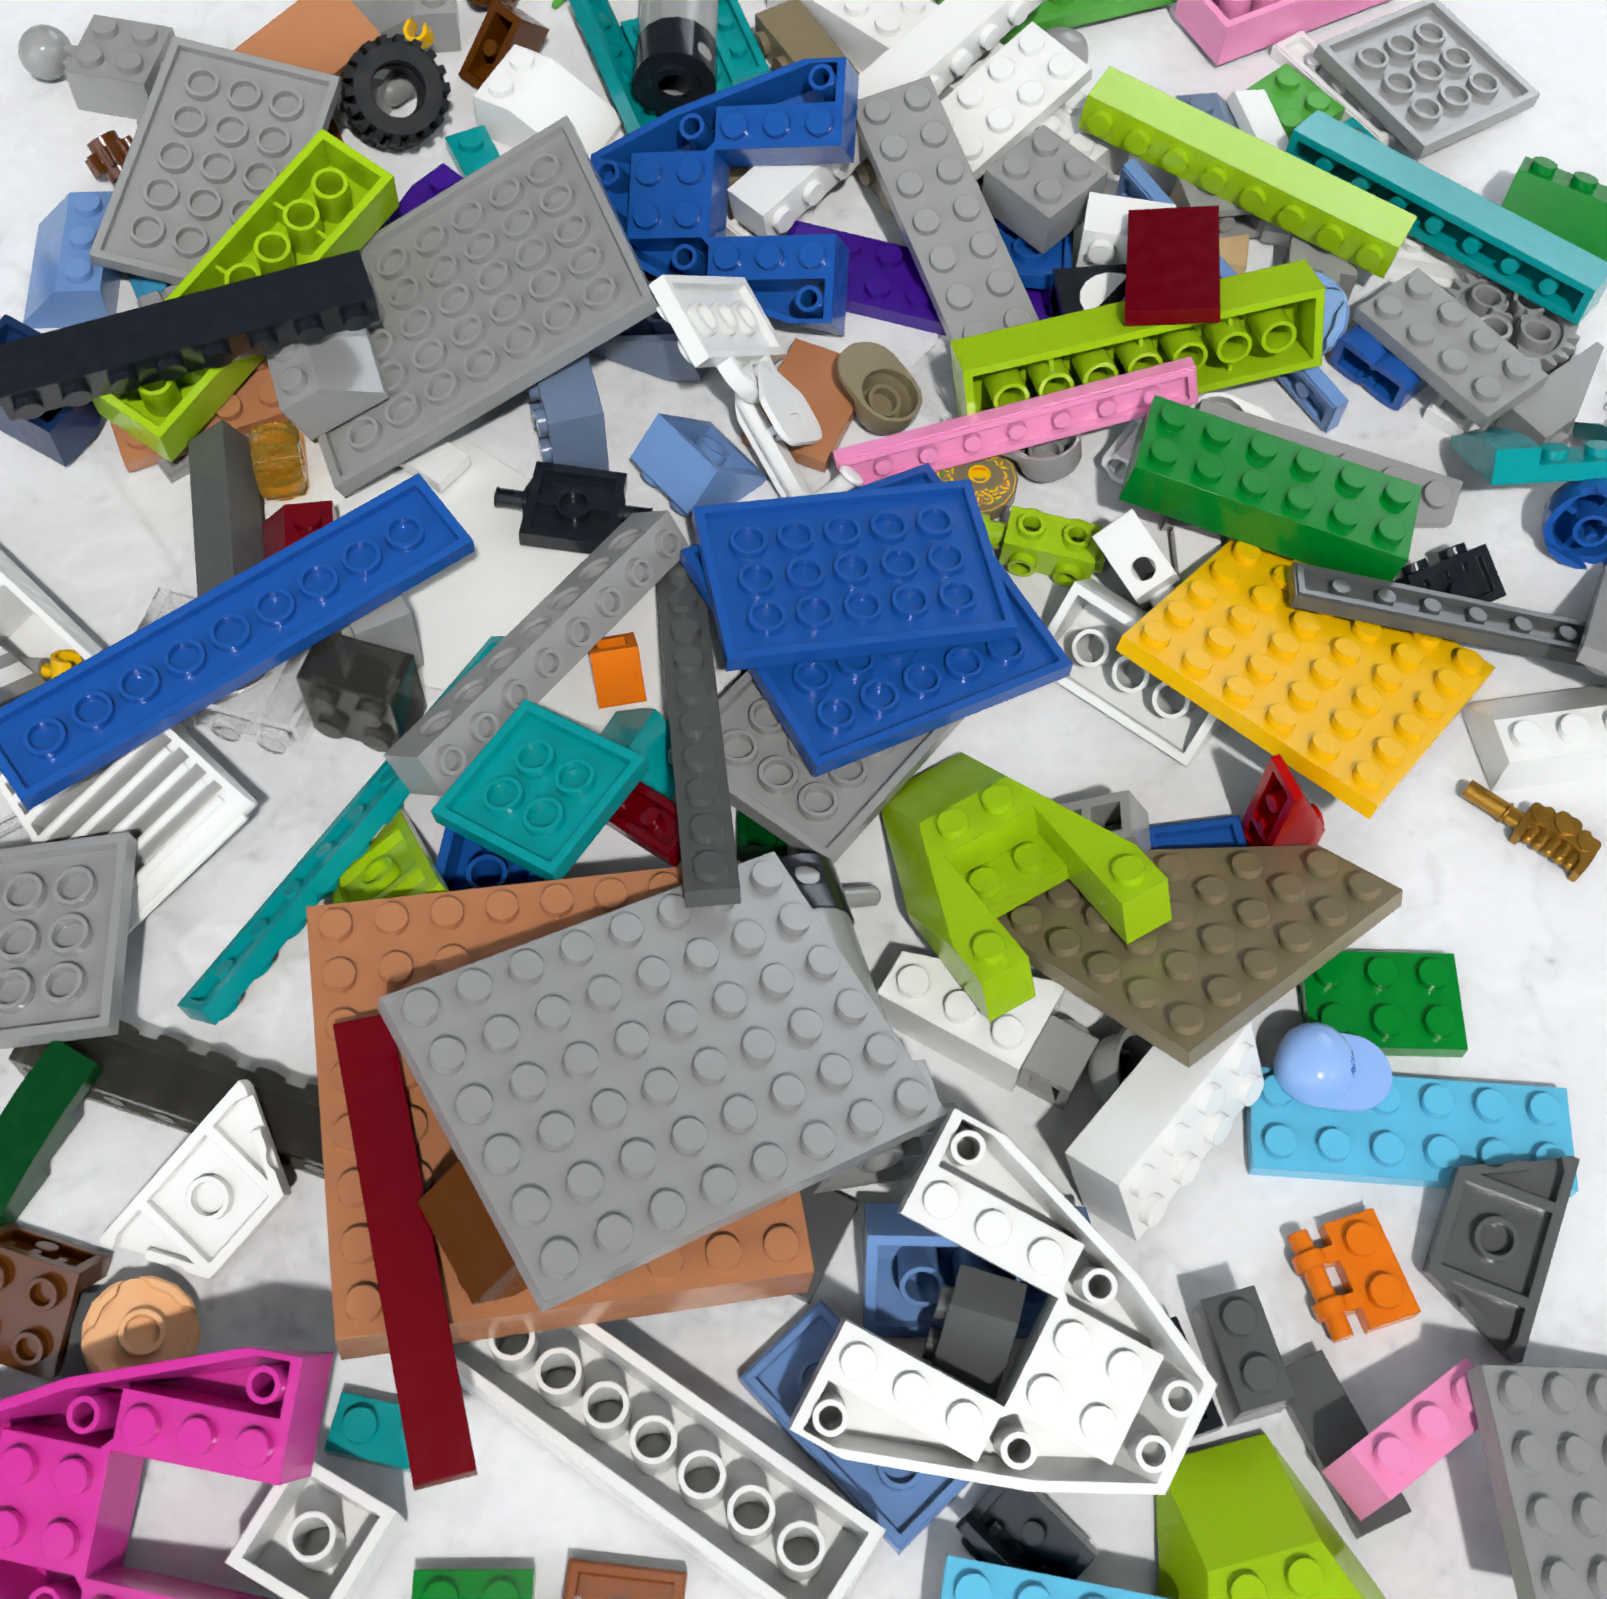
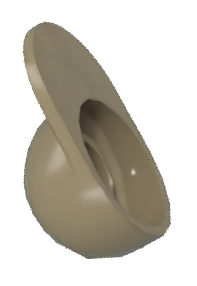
[837,342,922,435]

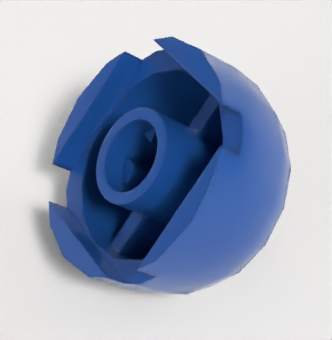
[1542,477,1607,569]

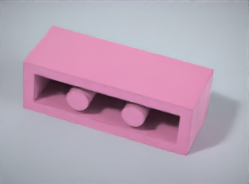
[1321,1357,1479,1521]

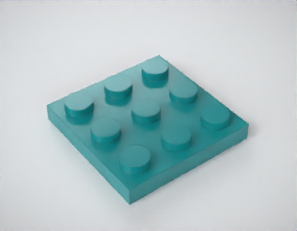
[431,699,650,881]

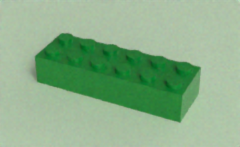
[1119,395,1422,582]

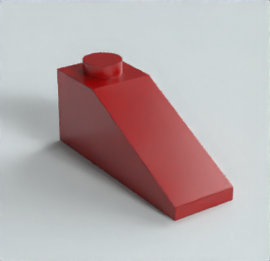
[1241,754,1325,847]

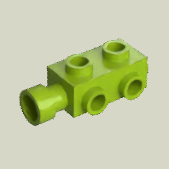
[981,505,1106,587]

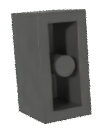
[922,1264,1028,1399]
[1188,1285,1296,1427]

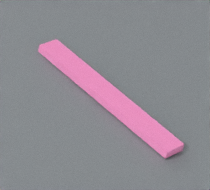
[833,356,1199,489]

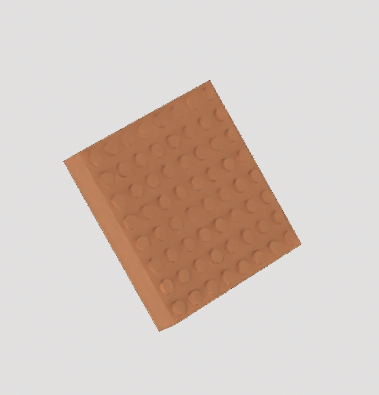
[306,860,815,1360]

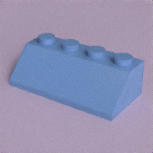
[863,1203,1091,1339]

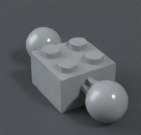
[18,14,175,120]

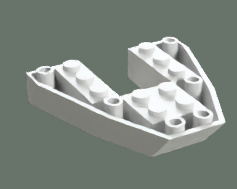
[789,1108,1218,1495]

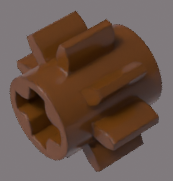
[85,130,133,184]

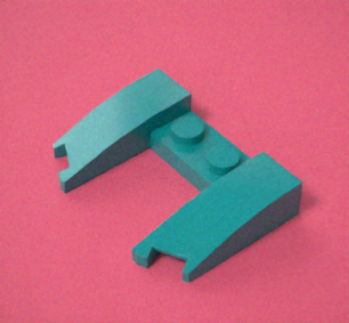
[1450,422,1607,485]

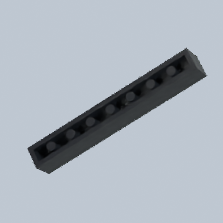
[0,249,380,421]

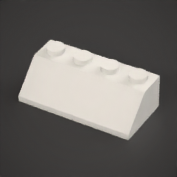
[1047,578,1224,767]
[1461,684,1607,791]

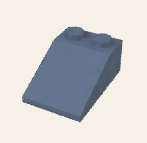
[588,281,710,381]

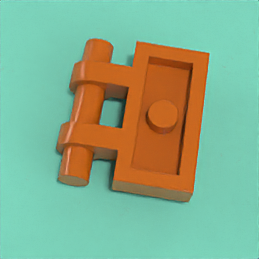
[1287,1208,1421,1343]

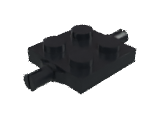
[494,461,653,554]

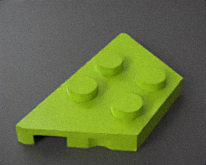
[330,808,449,904]

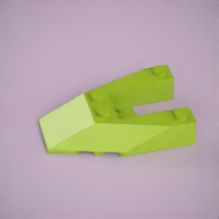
[881,752,1172,1022]
[1155,1433,1386,1599]

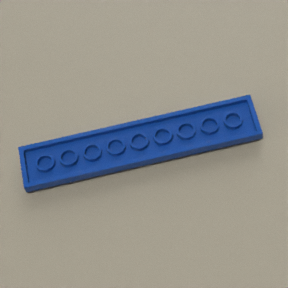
[0,473,475,811]

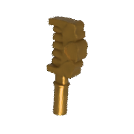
[1461,779,1601,883]

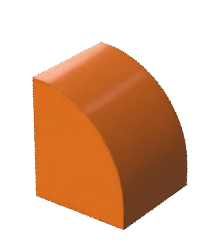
[588,632,647,709]

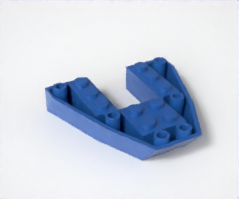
[591,57,859,336]

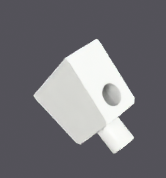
[1092,509,1182,612]

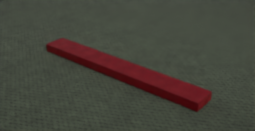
[333,1015,478,1491]

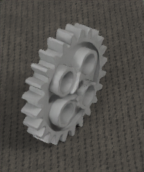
[1445,273,1580,375]

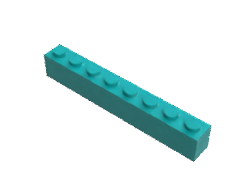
[1285,109,1607,325]

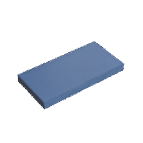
[739,1300,971,1555]

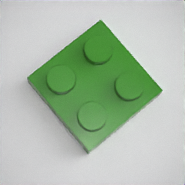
[1246,63,1345,140]

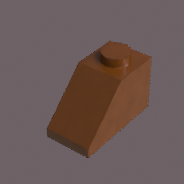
[458,0,550,89]

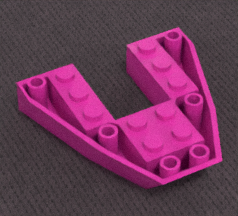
[0,1347,334,1599]

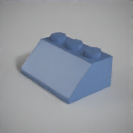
[23,191,122,329]

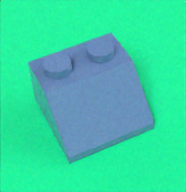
[630,413,768,518]

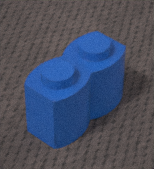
[1330,324,1428,411]

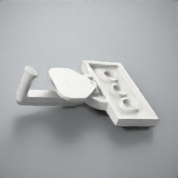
[648,275,863,498]

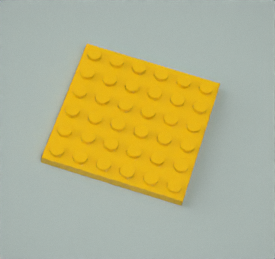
[1115,538,1496,819]

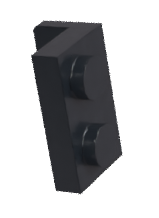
[955,1485,1100,1580]

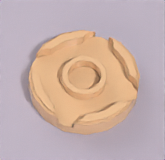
[81,1276,200,1373]

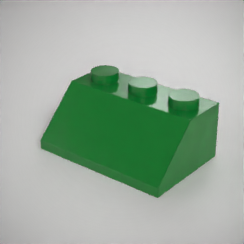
[1501,156,1607,262]

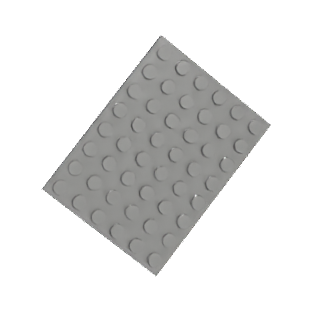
[317,115,659,497]
[378,851,948,1313]

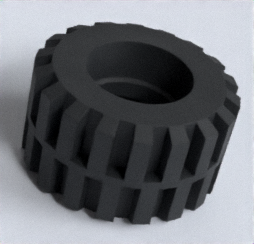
[340,34,451,150]

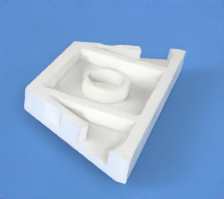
[97,1079,292,1279]

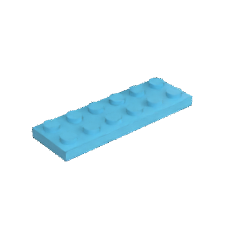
[1246,1067,1578,1197]

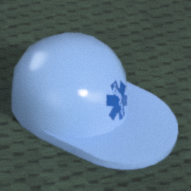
[1272,1022,1392,1112]

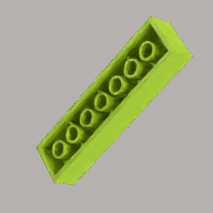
[92,128,399,463]
[950,259,1325,417]

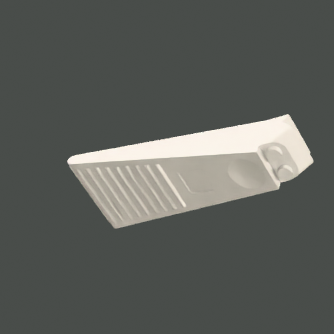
[0,549,258,934]

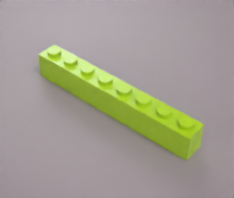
[1078,66,1418,279]

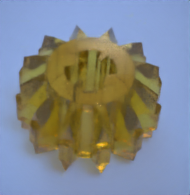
[249,421,308,501]

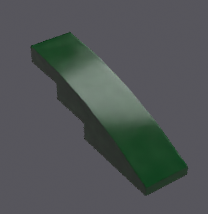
[0,1040,104,1227]

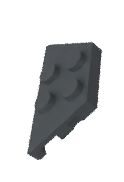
[1422,1156,1580,1364]

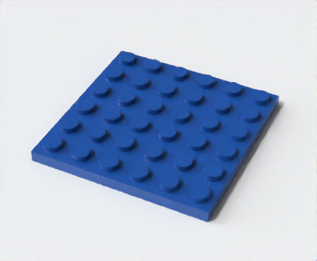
[680,463,1073,778]

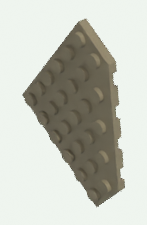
[997,845,1403,1068]

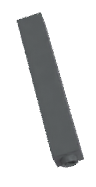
[188,420,265,597]

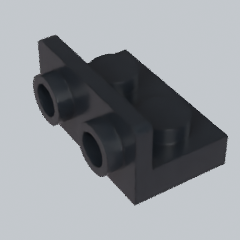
[1392,542,1506,602]

